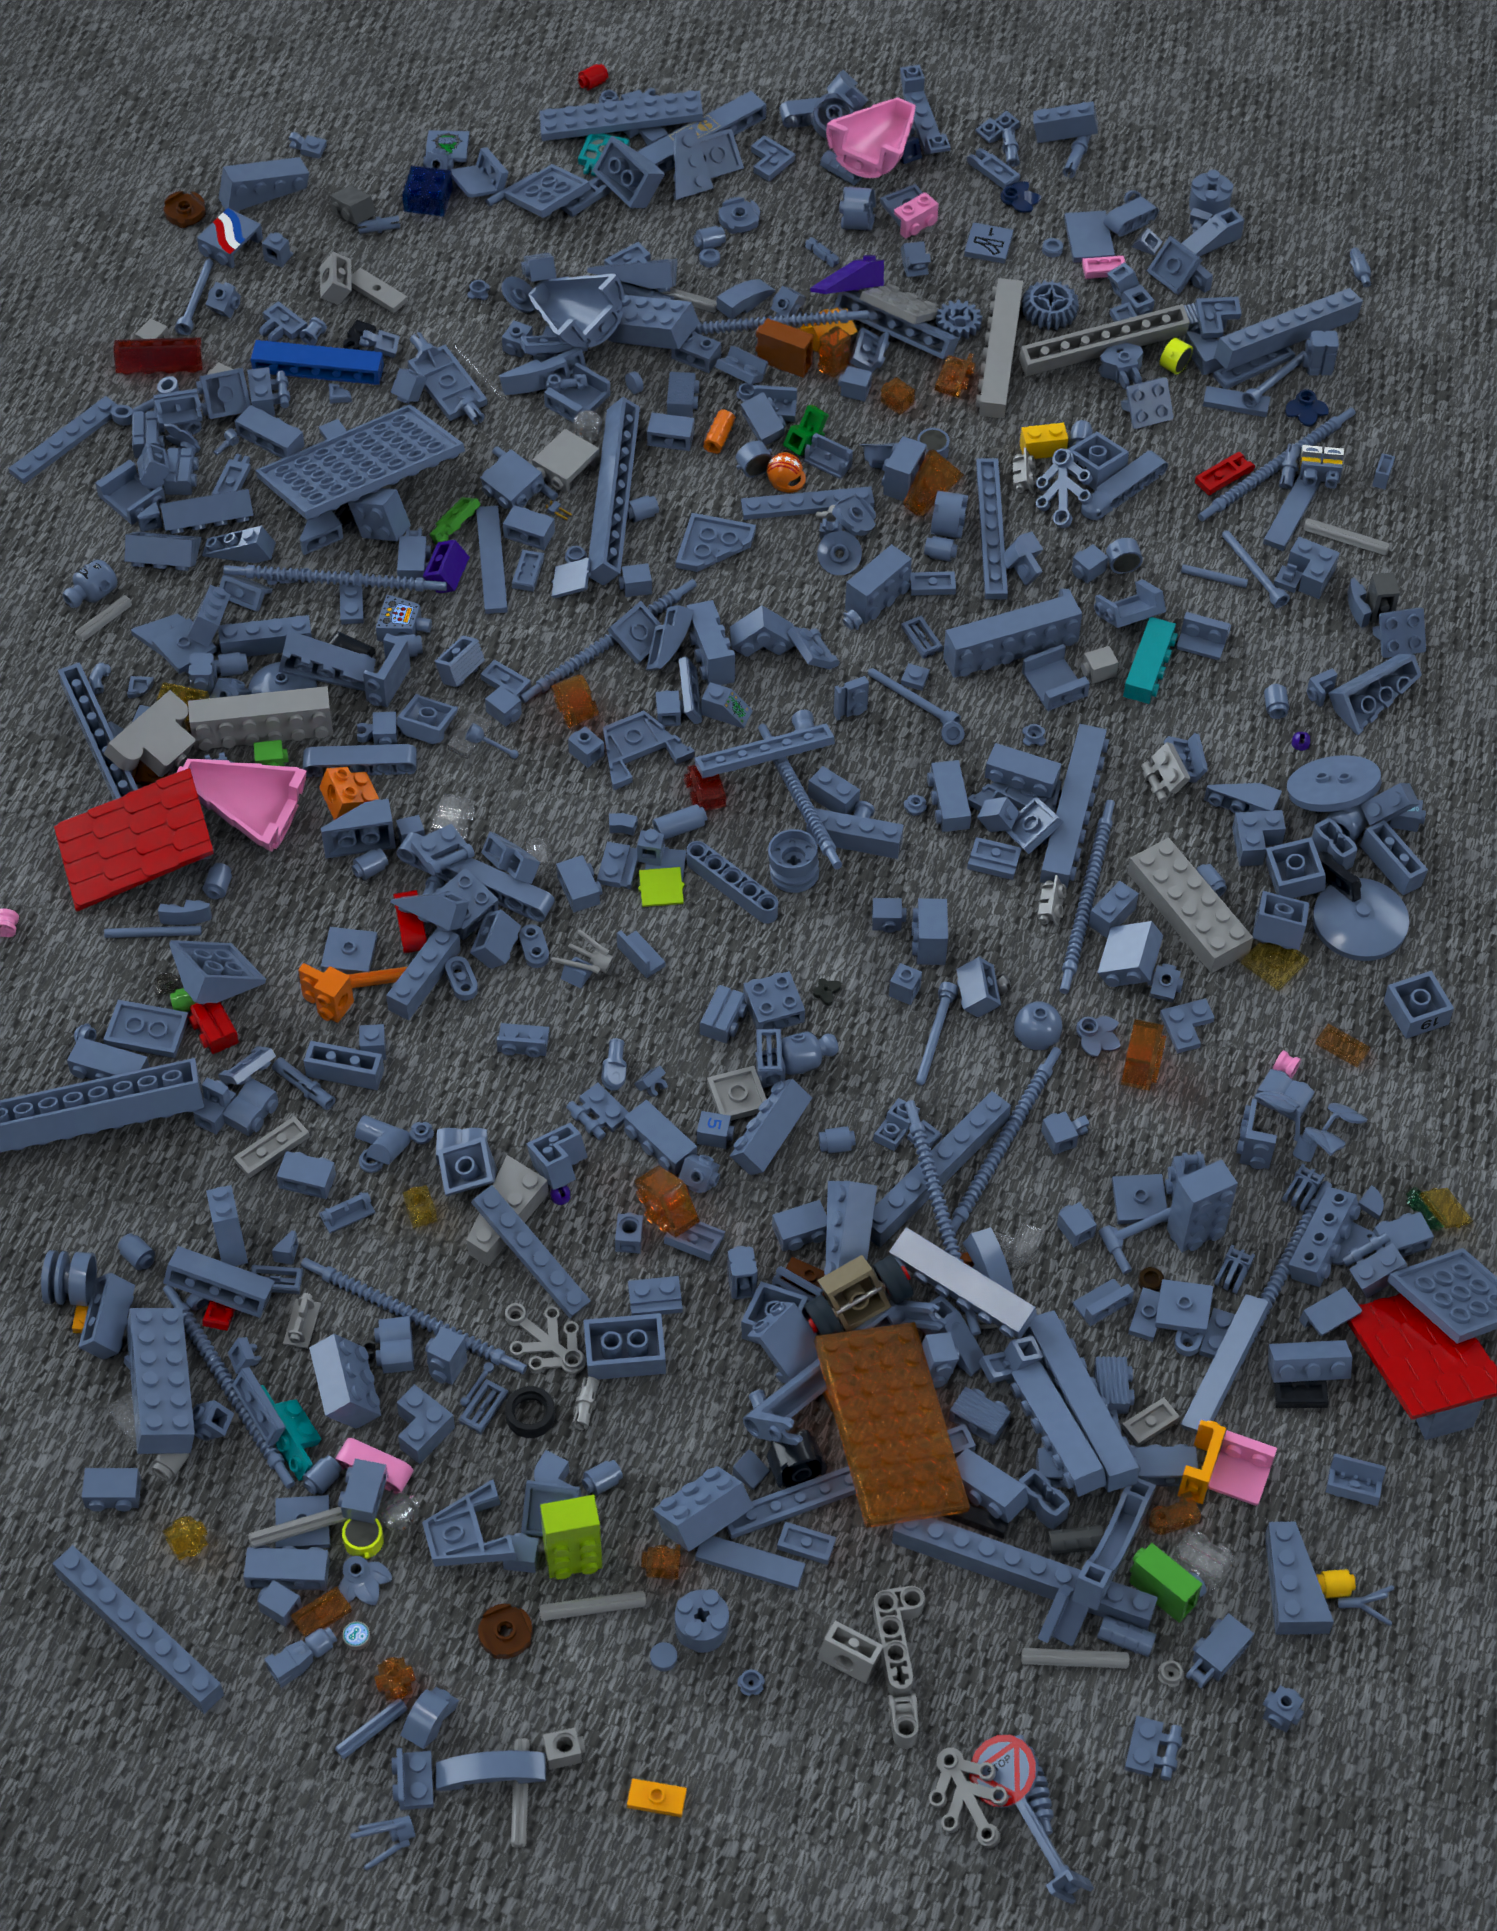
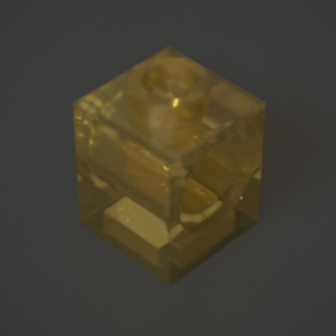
[402,1185,437,1229]

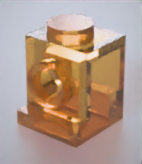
[641,1544,681,1580]

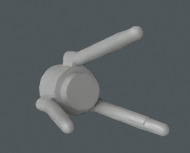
[551,930,614,974]

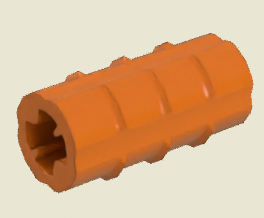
[703,410,735,454]

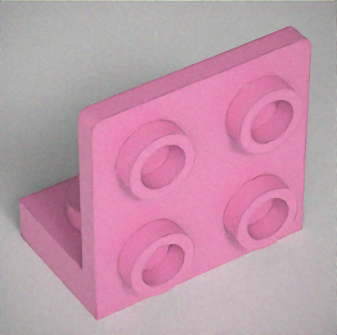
[1208,1430,1277,1506]

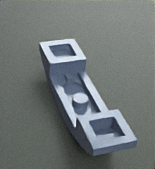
[436,1751,546,1791]

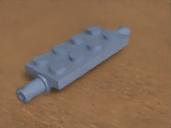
[408,332,487,425]

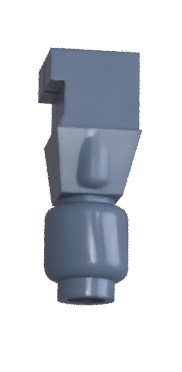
[264,1627,337,1688]

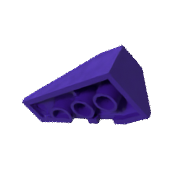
[810,255,884,294]

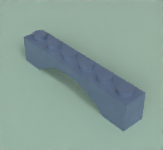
[1072,1478,1156,1611]

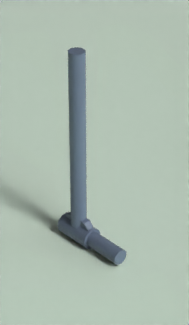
[1099,1207,1171,1274]

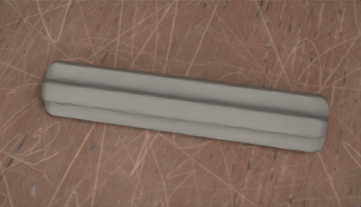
[75,595,132,642]

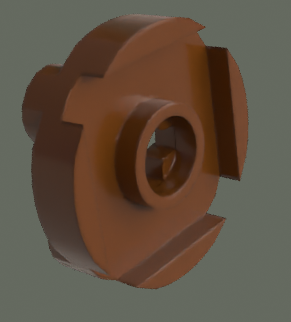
[164,191,206,228]
[478,1603,533,1659]

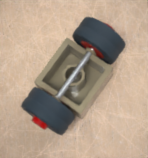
[804,1255,914,1345]

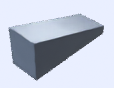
[1372,453,1395,489]

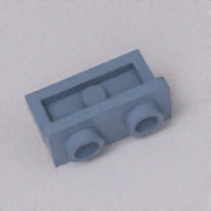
[849,327,890,373]
[754,385,797,422]
[1164,733,1208,783]
[1325,1454,1386,1506]

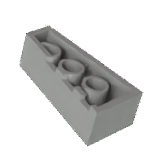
[466,1155,549,1267]

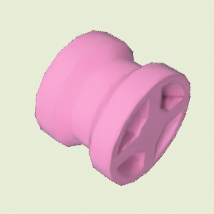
[0,909,19,937]
[1273,1050,1301,1079]

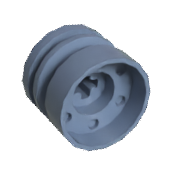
[768,829,820,893]
[41,1250,97,1307]

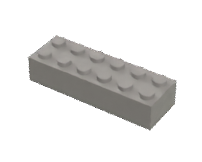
[188,686,334,751]
[1128,837,1253,974]

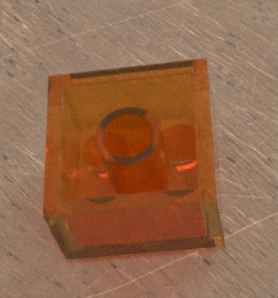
[1121,1019,1166,1091]
[634,1165,700,1238]

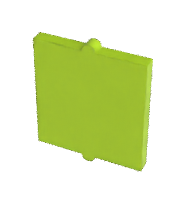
[638,867,684,907]

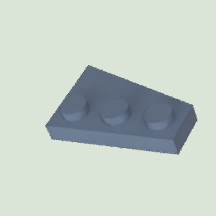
[674,128,713,201]

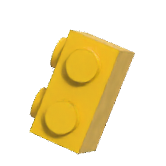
[1020,423,1068,459]

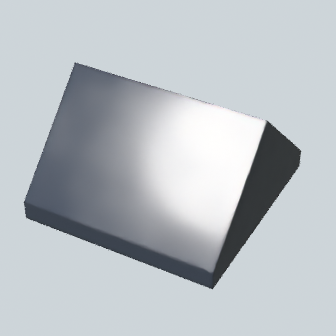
[437,1136,498,1196]

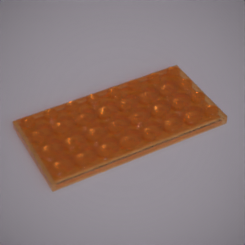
[814,1322,970,1528]

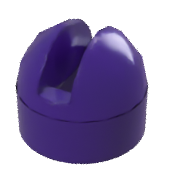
[1291,731,1311,751]
[550,1185,571,1205]

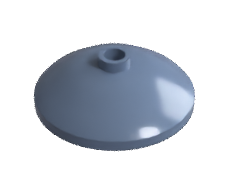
[248,662,317,694]

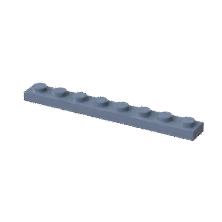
[976,458,1008,599]

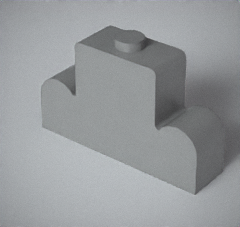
[104,690,195,777]

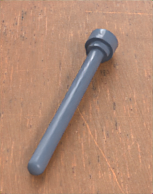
[175,259,213,335]
[1242,351,1307,408]
[1222,530,1290,608]
[868,668,961,725]
[916,982,959,1086]

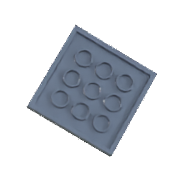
[1387,1248,1497,1344]

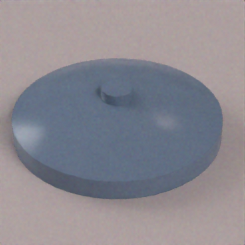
[1313,878,1409,961]

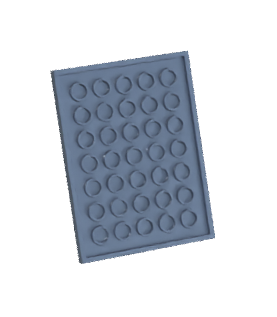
[255,404,465,520]

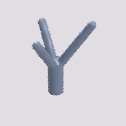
[1338,1585,1394,1626]

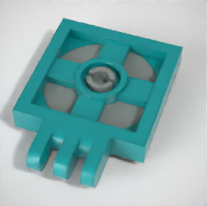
[578,133,629,177]

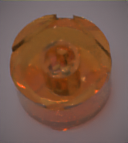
[551,674,599,728]

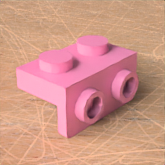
[894,193,938,239]

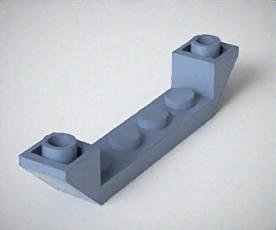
[900,65,951,155]

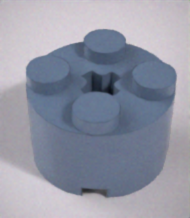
[812,93,854,139]
[1189,170,1233,216]
[839,187,876,230]
[931,491,968,539]
[675,1589,729,1653]

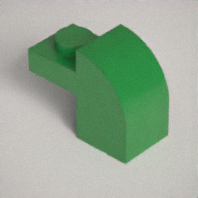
[783,404,829,456]

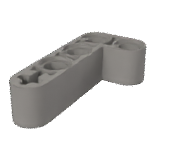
[873,1586,924,1697]

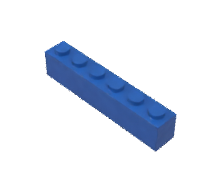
[251,340,384,385]

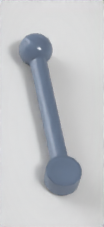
[460,1362,494,1407]

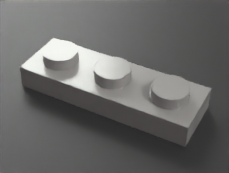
[234,1116,310,1178]

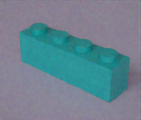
[1123,617,1178,704]

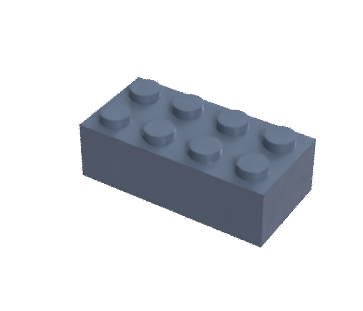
[608,295,699,350]
[1166,1159,1238,1252]

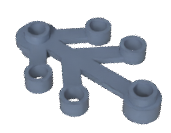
[1036,448,1093,528]

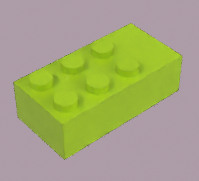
[540,1495,602,1579]

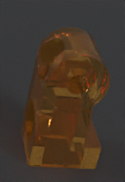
[1149,1491,1201,1535]

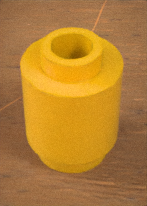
[1316,1569,1356,1598]

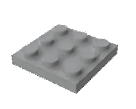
[860,284,938,325]

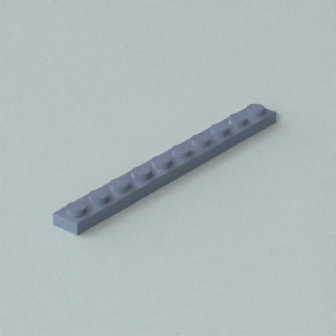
[726,1424,976,1539]

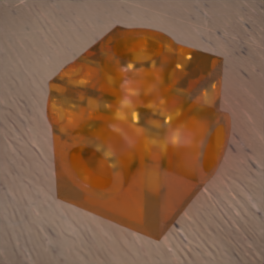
[374,1657,416,1702]

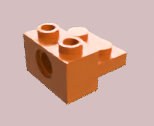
[319,767,379,820]
[298,963,354,1023]

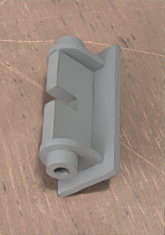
[1013,448,1036,494]
[1037,875,1067,927]
[283,1293,321,1349]

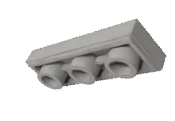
[351,268,408,313]

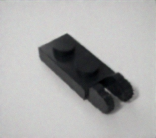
[1318,851,1361,902]

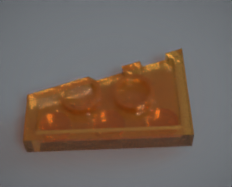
[903,449,964,517]

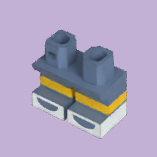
[1299,445,1344,488]

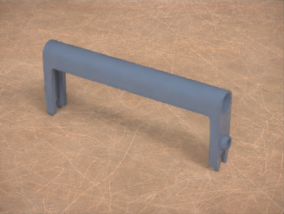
[743,1300,948,1445]

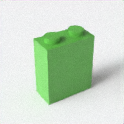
[1130,1543,1202,1623]

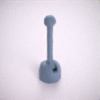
[465,723,519,759]

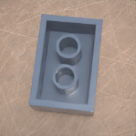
[845,544,912,624]
[584,1313,666,1380]
[309,1334,381,1429]
[653,1466,754,1552]

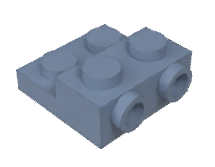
[196,368,251,420]

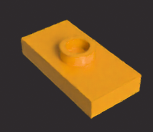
[627,1778,687,1818]

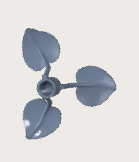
[1254,1091,1368,1162]

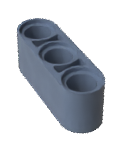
[779,98,837,128]
[1104,197,1159,237]

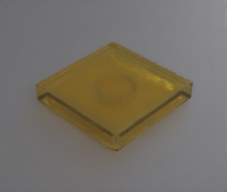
[1241,942,1309,991]

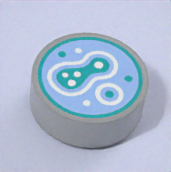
[342,1621,370,1650]

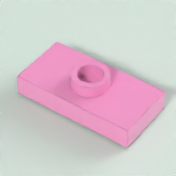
[1082,256,1125,279]

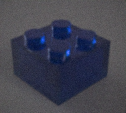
[402,165,453,217]

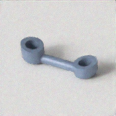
[111,376,180,426]

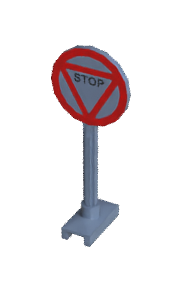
[969,1735,1094,1904]

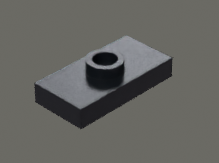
[1274,1380,1329,1408]

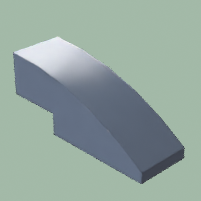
[717,279,775,320]
[646,605,694,671]
[481,832,540,884]
[963,1227,1014,1293]

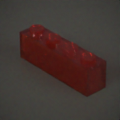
[113,338,203,375]

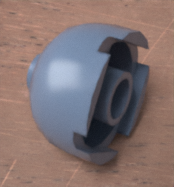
[1014,1001,1063,1050]

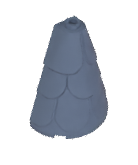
[528,273,625,348]

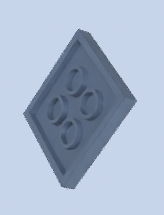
[505,164,591,218]

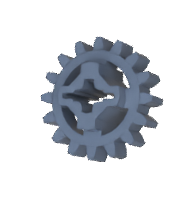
[936,300,982,340]

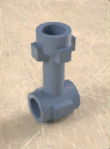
[546,374,587,393]

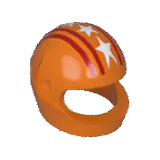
[767,452,806,493]

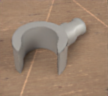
[816,505,840,525]

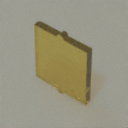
[1420,1188,1473,1229]

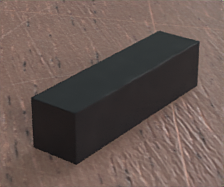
[941,1496,1010,1539]

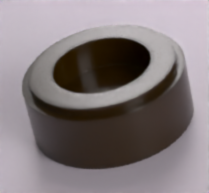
[1138,1267,1164,1292]

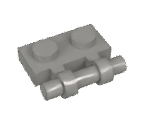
[1141,742,1191,803]

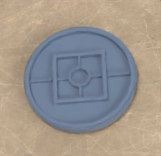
[1287,755,1382,812]

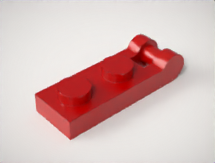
[1195,452,1255,496]

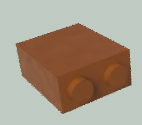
[755,318,814,378]

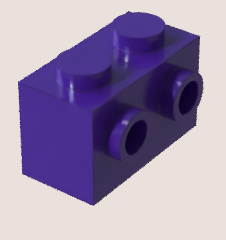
[423,540,470,593]

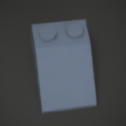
[592,136,665,208]
[321,799,396,859]

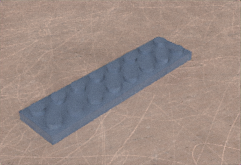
[540,90,704,141]

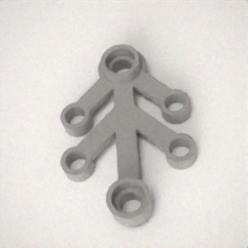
[505,1303,586,1374]
[929,1747,1009,1848]

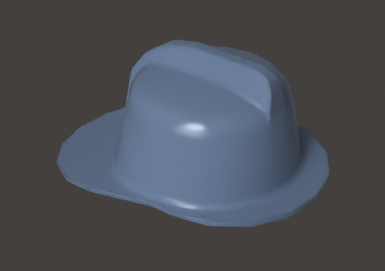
[860,443,898,469]

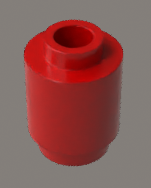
[578,64,608,91]

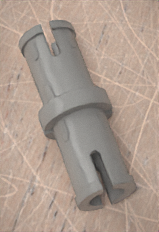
[572,1377,599,1430]

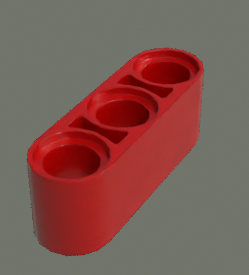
[393,890,427,954]

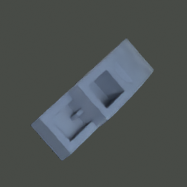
[499,347,586,395]

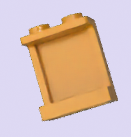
[1177,1420,1226,1504]

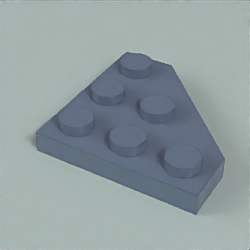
[675,513,756,572]

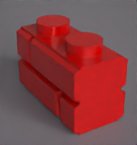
[189,1002,239,1054]

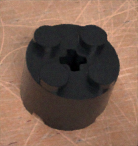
[767,1430,827,1489]

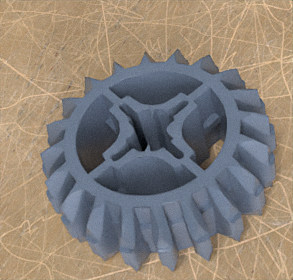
[1022,280,1079,331]

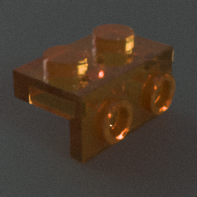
[935,353,976,398]

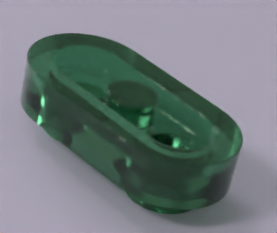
[1406,1187,1446,1232]

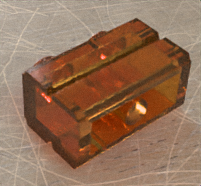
[818,326,851,377]

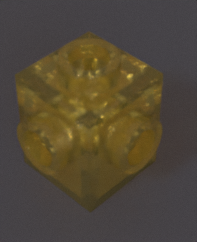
[162,1515,208,1561]

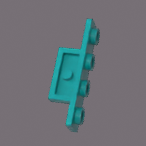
[260,1385,321,1481]

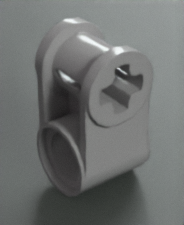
[888,1693,919,1749]

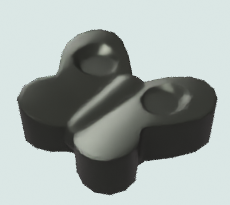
[813,978,841,1006]

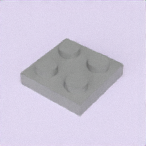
[707,1066,766,1121]

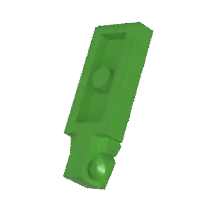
[429,497,481,545]

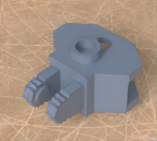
[1099,343,1144,389]

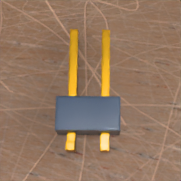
[546,501,572,520]

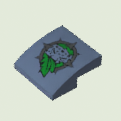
[426,130,470,162]

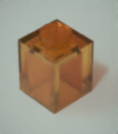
[881,377,915,415]

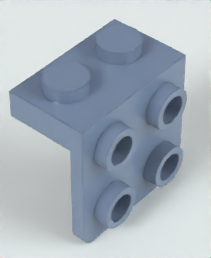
[449,147,508,198]
[1236,1098,1277,1169]

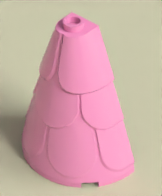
[826,98,916,178]
[177,759,307,852]

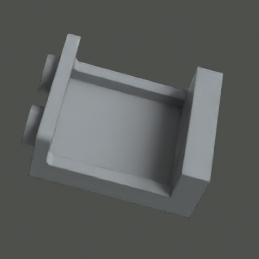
[532,429,600,493]

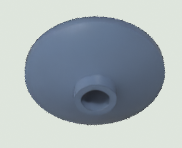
[502,276,536,313]
[817,531,862,575]

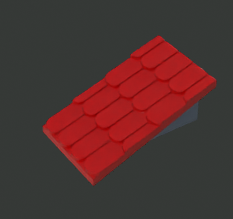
[54,768,214,912]
[1347,1293,1497,1440]

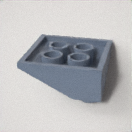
[169,940,266,1004]

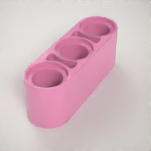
[335,1438,414,1495]

